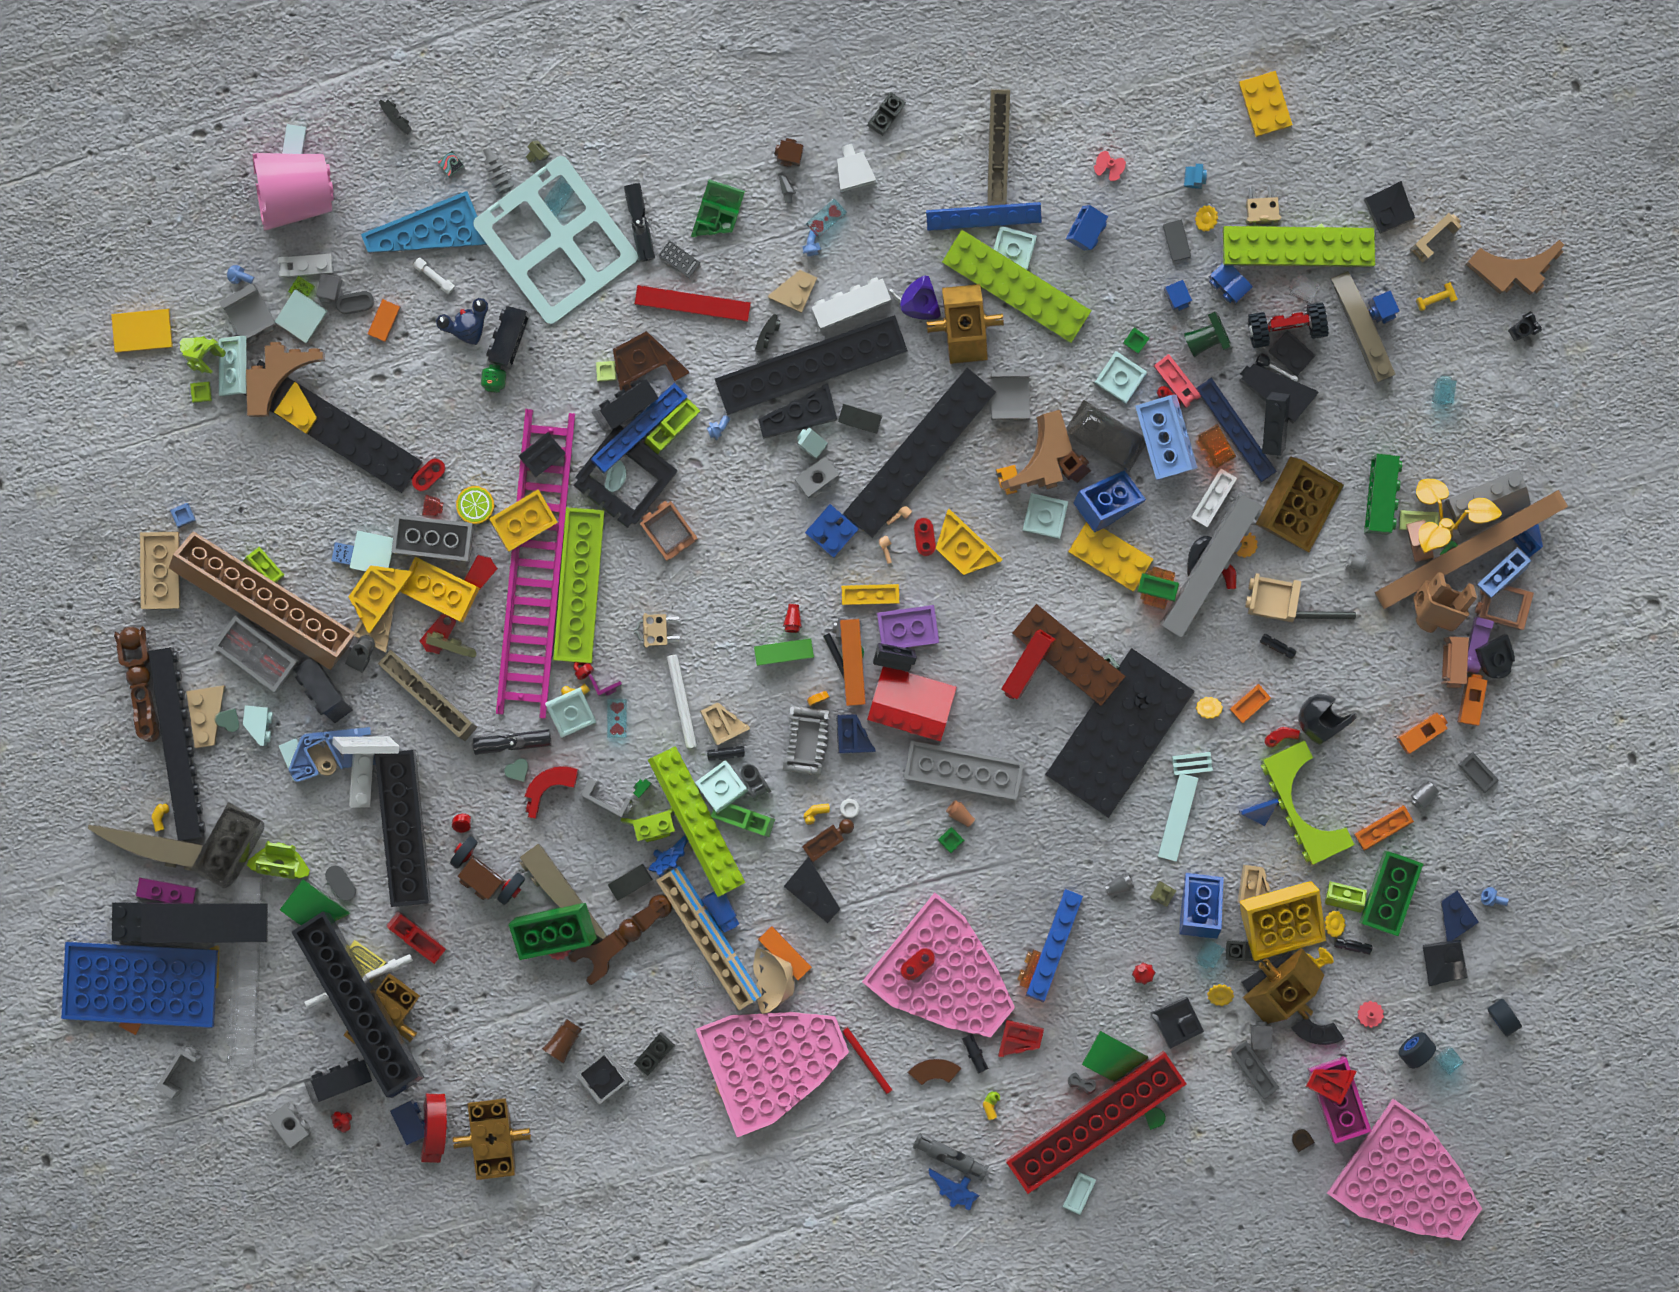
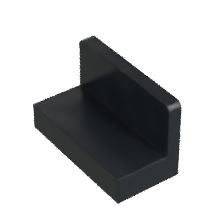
[873,643,917,672]

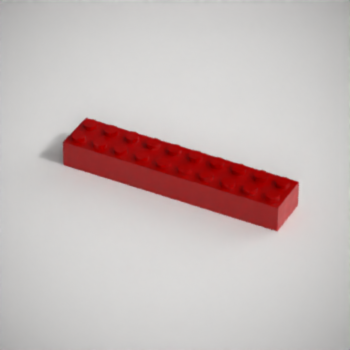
[1005,1051,1187,1194]

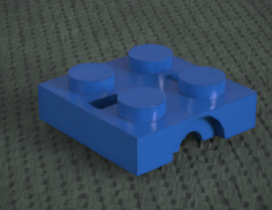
[805,504,859,558]

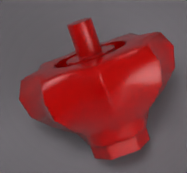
[1132,962,1156,985]
[331,1111,352,1133]

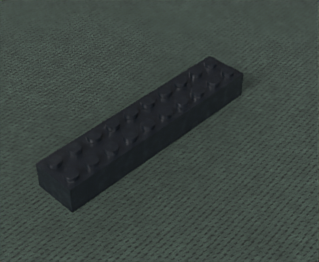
[291,911,425,1098]

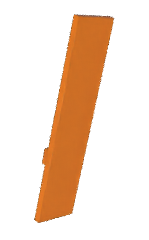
[840,619,866,706]

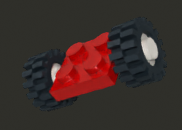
[1248,302,1329,348]

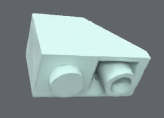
[797,428,828,459]
[243,705,273,746]

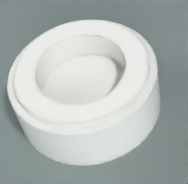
[840,799,859,818]

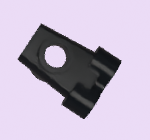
[1508,311,1542,341]

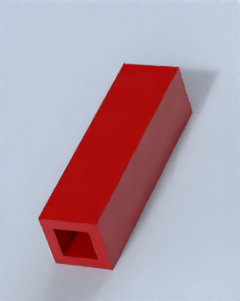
[1001,629,1056,699]

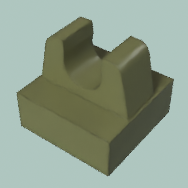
[526,140,551,163]
[1150,881,1176,907]

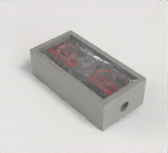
[213,614,301,692]

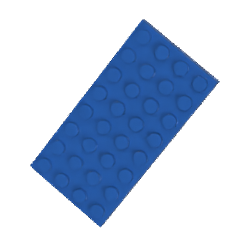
[61,942,218,1028]

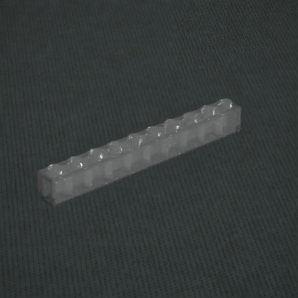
[227,876,263,1071]

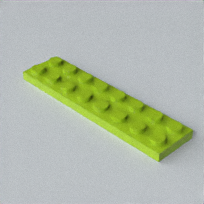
[1222,226,1375,267]
[942,230,1092,343]
[553,507,605,663]
[648,746,746,897]

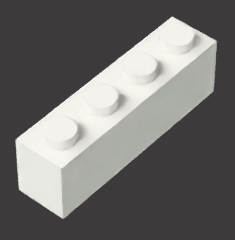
[812,277,891,331]

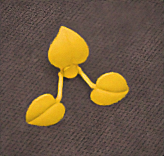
[1416,479,1502,553]

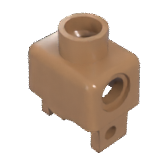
[1413,572,1477,633]

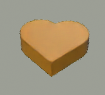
[807,691,830,707]

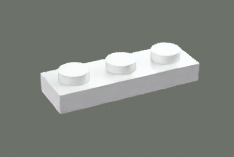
[1191,468,1237,528]

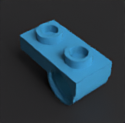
[1184,164,1207,189]

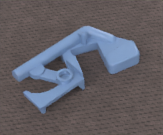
[288,727,376,782]

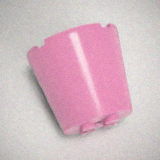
[252,153,334,231]

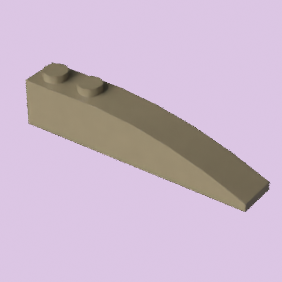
[987,89,1010,206]
[1330,271,1396,384]
[378,650,477,741]
[88,825,205,871]
[519,843,607,939]

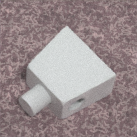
[837,144,876,192]

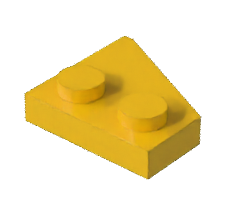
[274,382,317,434]

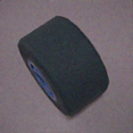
[1487,999,1522,1037]
[1398,1032,1436,1069]

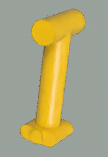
[1416,282,1458,311]

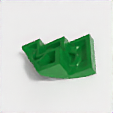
[691,180,745,238]
[280,879,350,925]
[1082,1031,1148,1082]

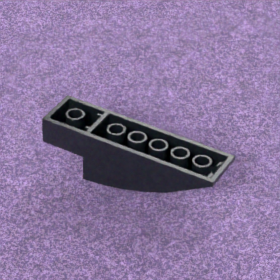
[112,902,268,943]

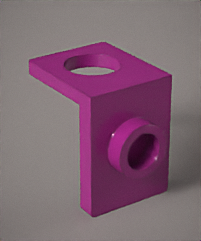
[589,674,623,696]

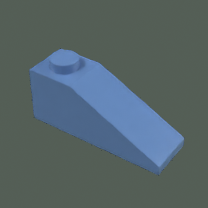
[1477,548,1531,598]

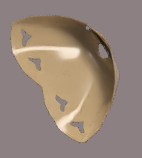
[753,948,794,1014]

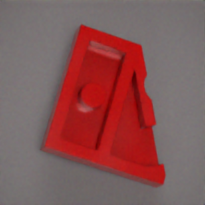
[998,1020,1044,1057]
[1305,1069,1357,1105]

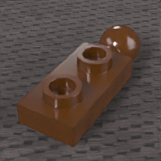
[802,819,854,862]

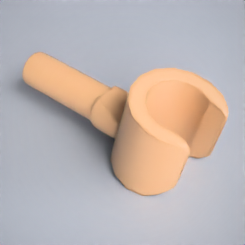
[886,506,912,525]
[879,535,892,564]

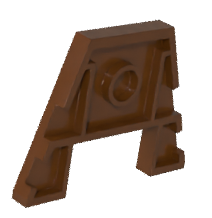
[613,331,690,390]

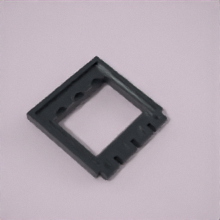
[573,425,678,528]

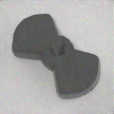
[1068,1072,1096,1095]

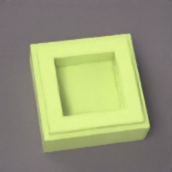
[596,361,617,382]

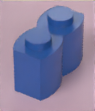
[1208,263,1253,304]

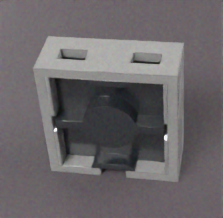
[575,1049,630,1105]

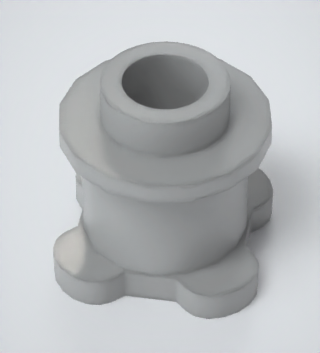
[1345,550,1369,573]

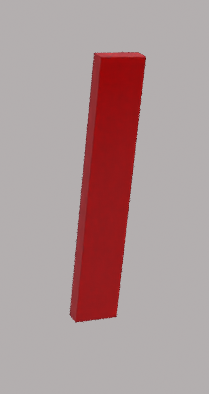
[634,285,751,322]

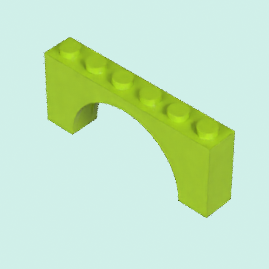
[1260,740,1355,865]

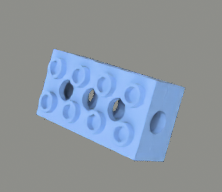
[1135,394,1198,480]

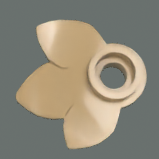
[307,744,337,776]

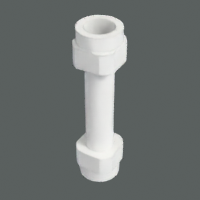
[413,257,455,295]

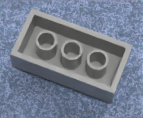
[391,514,474,563]

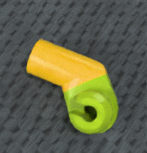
[983,1091,1000,1120]

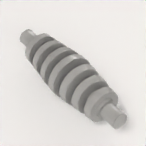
[483,147,521,214]

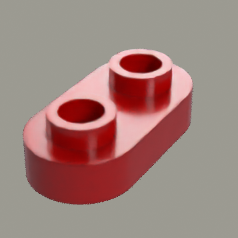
[412,458,446,491]
[914,518,936,556]
[901,948,935,980]

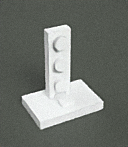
[332,736,399,808]

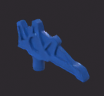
[648,834,689,877]
[929,1168,980,1210]

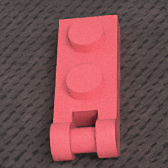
[1153,354,1201,408]

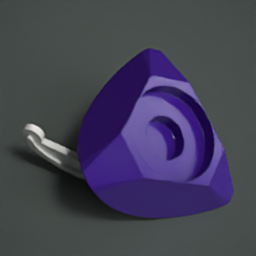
[889,275,941,320]

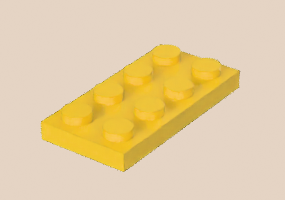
[1068,521,1153,592]
[400,557,480,623]

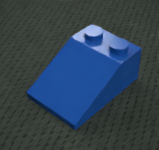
[1073,470,1146,532]
[1179,873,1224,939]

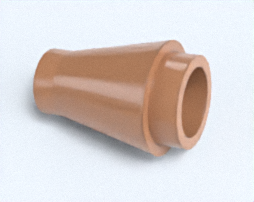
[946,800,975,827]

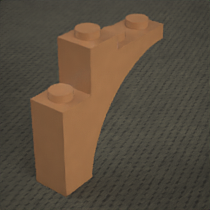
[1465,240,1565,295]
[246,342,325,417]
[1001,410,1073,492]

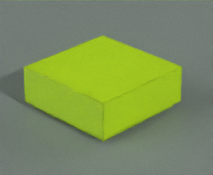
[190,381,212,403]

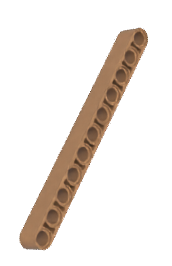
[1374,490,1568,609]

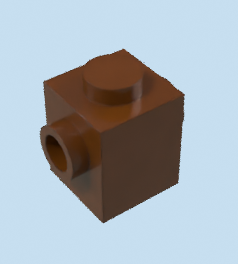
[774,138,804,167]
[1058,451,1092,483]

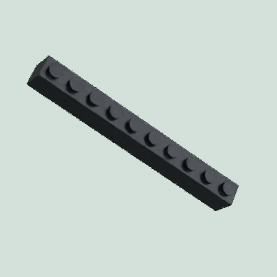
[148,647,206,841]

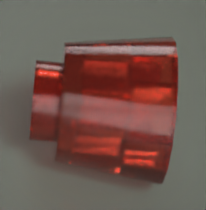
[422,494,444,516]

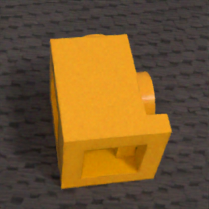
[996,465,1017,495]

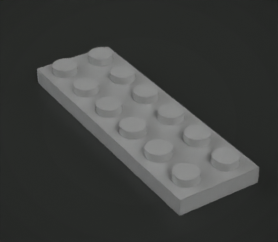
[904,741,1024,800]

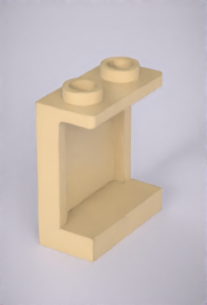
[1410,213,1462,263]
[1245,573,1301,622]

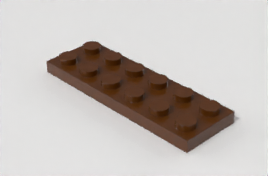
[1012,604,1126,706]

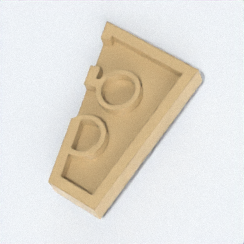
[353,598,396,653]
[186,685,225,748]

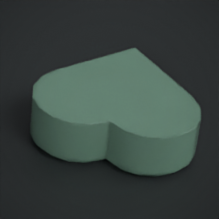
[214,708,239,732]
[504,758,529,782]

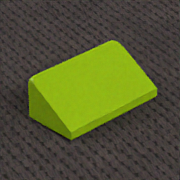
[243,547,284,583]
[1325,881,1367,913]

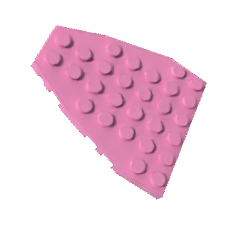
[862,892,1015,1037]
[696,1012,849,1138]
[1327,1099,1482,1240]

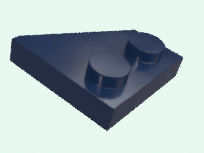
[836,714,876,753]
[1441,890,1479,942]

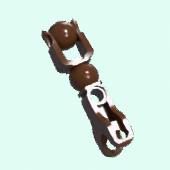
[114,626,161,742]
[568,894,672,985]

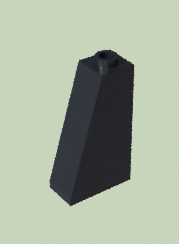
[1239,364,1319,424]

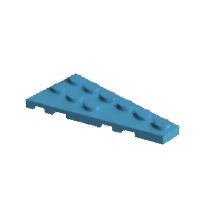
[361,191,487,253]

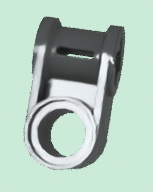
[345,635,375,673]
[741,764,772,801]

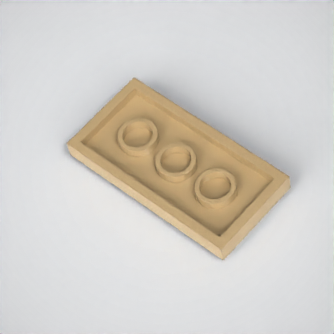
[140,532,180,609]

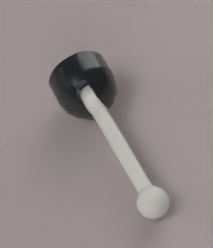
[1254,352,1298,382]

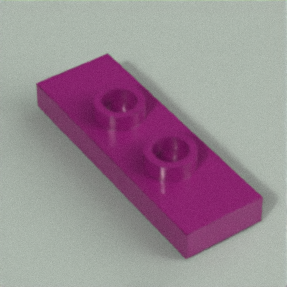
[136,877,197,903]

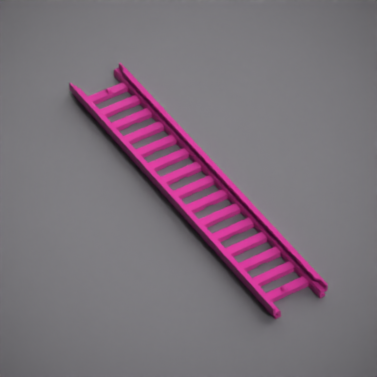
[496,409,576,718]

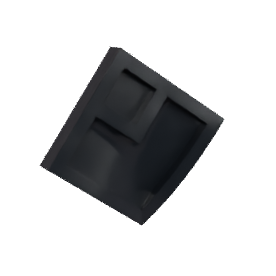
[1364,181,1416,234]
[1423,940,1468,987]
[1150,997,1204,1049]

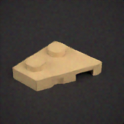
[768,270,817,313]
[700,702,750,745]
[1238,864,1271,903]

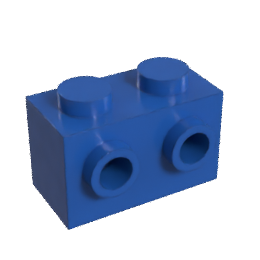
[1066,205,1108,251]
[1368,290,1400,324]

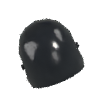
[1298,694,1357,745]

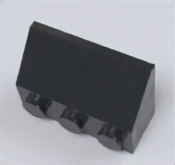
[486,306,530,369]

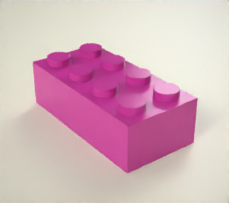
[1308,1056,1372,1144]

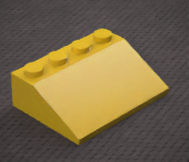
[1239,881,1326,961]

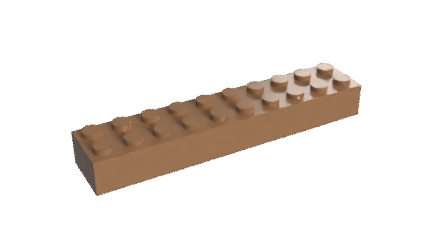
[169,531,355,670]

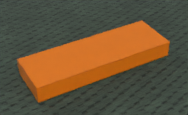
[1354,805,1414,851]
[758,926,812,980]

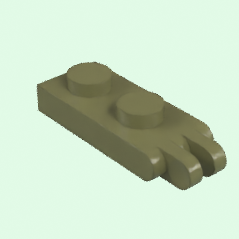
[425,632,477,658]

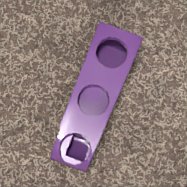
[1467,617,1494,674]

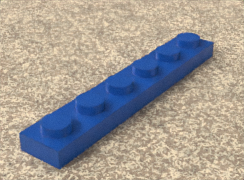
[926,202,1042,231]
[591,383,688,474]
[1025,889,1083,1002]

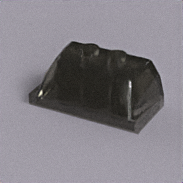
[1066,400,1146,473]
[191,802,265,888]

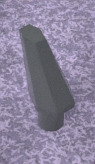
[779,175,796,203]

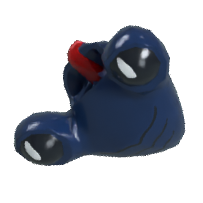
[436,298,488,345]

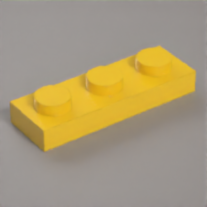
[841,584,899,605]

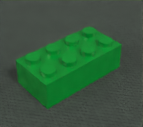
[1364,454,1402,535]
[1359,850,1424,936]
[508,903,597,960]

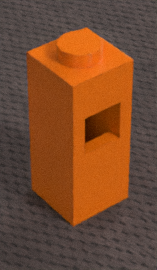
[1457,674,1488,726]
[1397,712,1448,754]

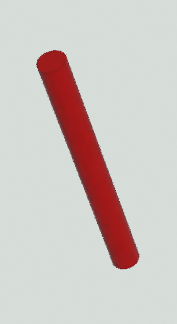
[842,1027,892,1094]

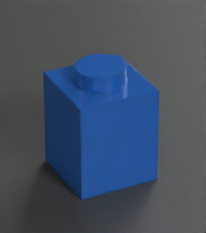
[1164,280,1192,311]

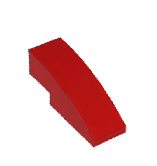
[386,910,446,964]

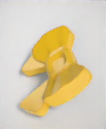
[1307,947,1334,969]

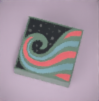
[437,150,464,178]

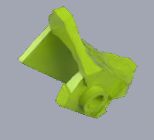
[179,336,226,374]
[620,807,675,843]
[247,841,310,879]

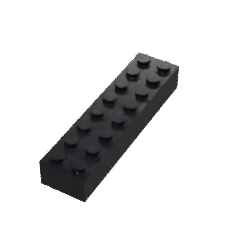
[375,750,431,907]

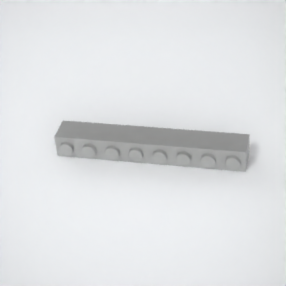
[1160,493,1262,637]

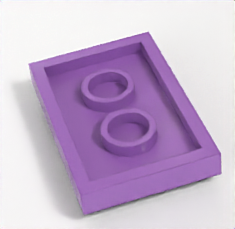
[877,605,939,648]

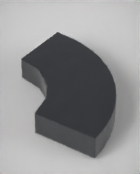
[1291,1018,1344,1045]

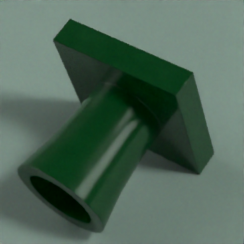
[1183,312,1233,358]

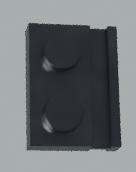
[1268,330,1316,376]
[518,432,566,478]

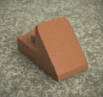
[1406,520,1434,562]

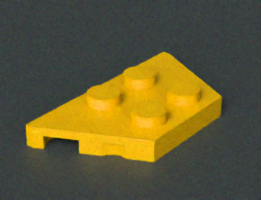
[936,509,1003,575]
[348,565,412,634]

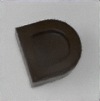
[1291,1129,1315,1153]

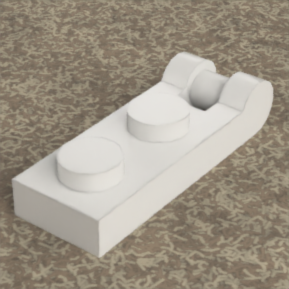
[277,253,333,277]

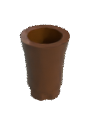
[542,1019,582,1063]

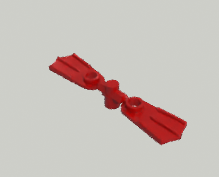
[419,555,498,654]

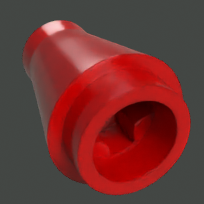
[783,604,802,633]

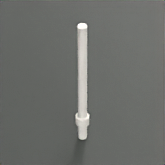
[304,954,413,1009]

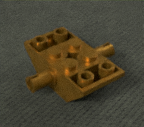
[926,284,1004,364]
[1242,948,1324,1024]
[343,973,420,1045]
[453,1098,531,1180]

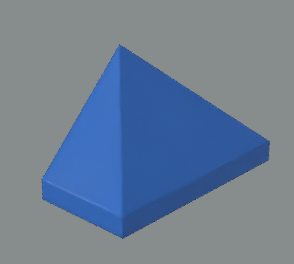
[1512,524,1543,558]
[1239,798,1279,826]

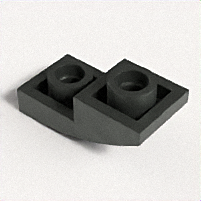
[867,92,906,136]
[379,99,412,135]
[755,314,781,353]
[838,404,883,434]
[608,863,653,901]
[1226,941,1265,962]
[634,1032,675,1076]

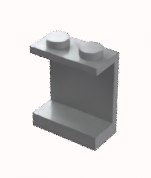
[219,283,277,345]
[991,369,1031,420]
[581,778,633,817]
[155,1046,202,1099]

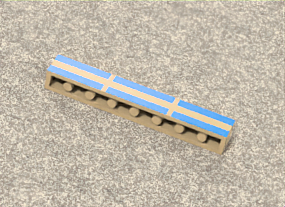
[656,866,762,1010]

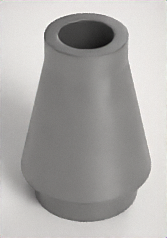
[1105,873,1135,896]

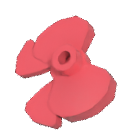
[1094,151,1126,181]

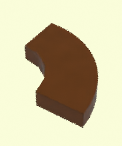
[907,1059,961,1085]

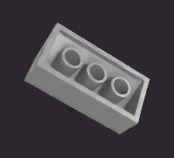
[1445,469,1531,536]

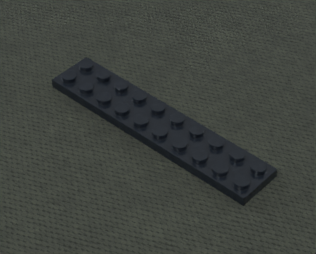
[715,315,908,415]
[244,360,422,493]
[843,367,996,538]

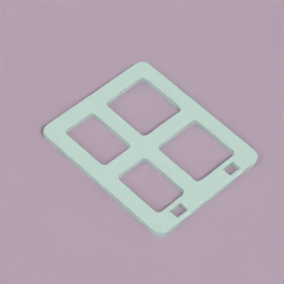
[473,156,638,324]

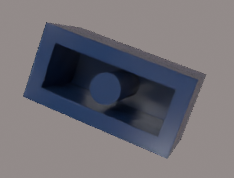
[390,1099,425,1146]

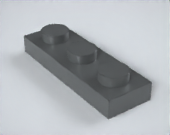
[1230,1040,1279,1099]

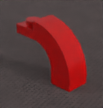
[524,766,579,819]
[421,1094,447,1163]

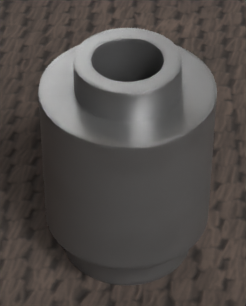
[1410,781,1439,809]

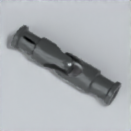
[912,1133,989,1181]

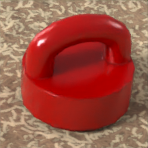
[573,662,594,680]
[452,813,471,833]

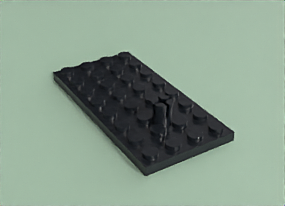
[1045,648,1195,818]

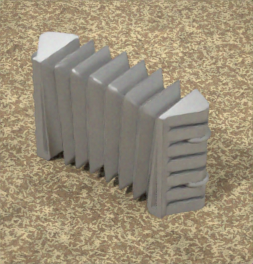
[783,706,829,775]

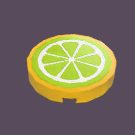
[456,486,494,524]

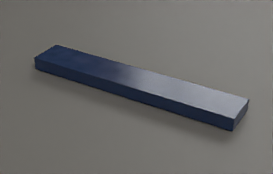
[1196,377,1277,483]

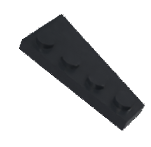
[758,383,837,439]

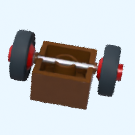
[450,836,525,905]

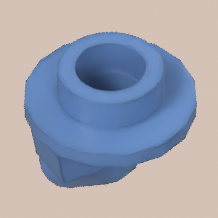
[802,230,821,257]
[227,265,254,284]
[707,415,730,440]
[1481,887,1509,906]

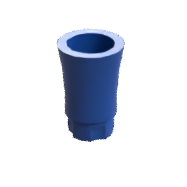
[701,891,739,933]

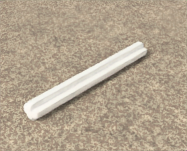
[667,655,696,749]

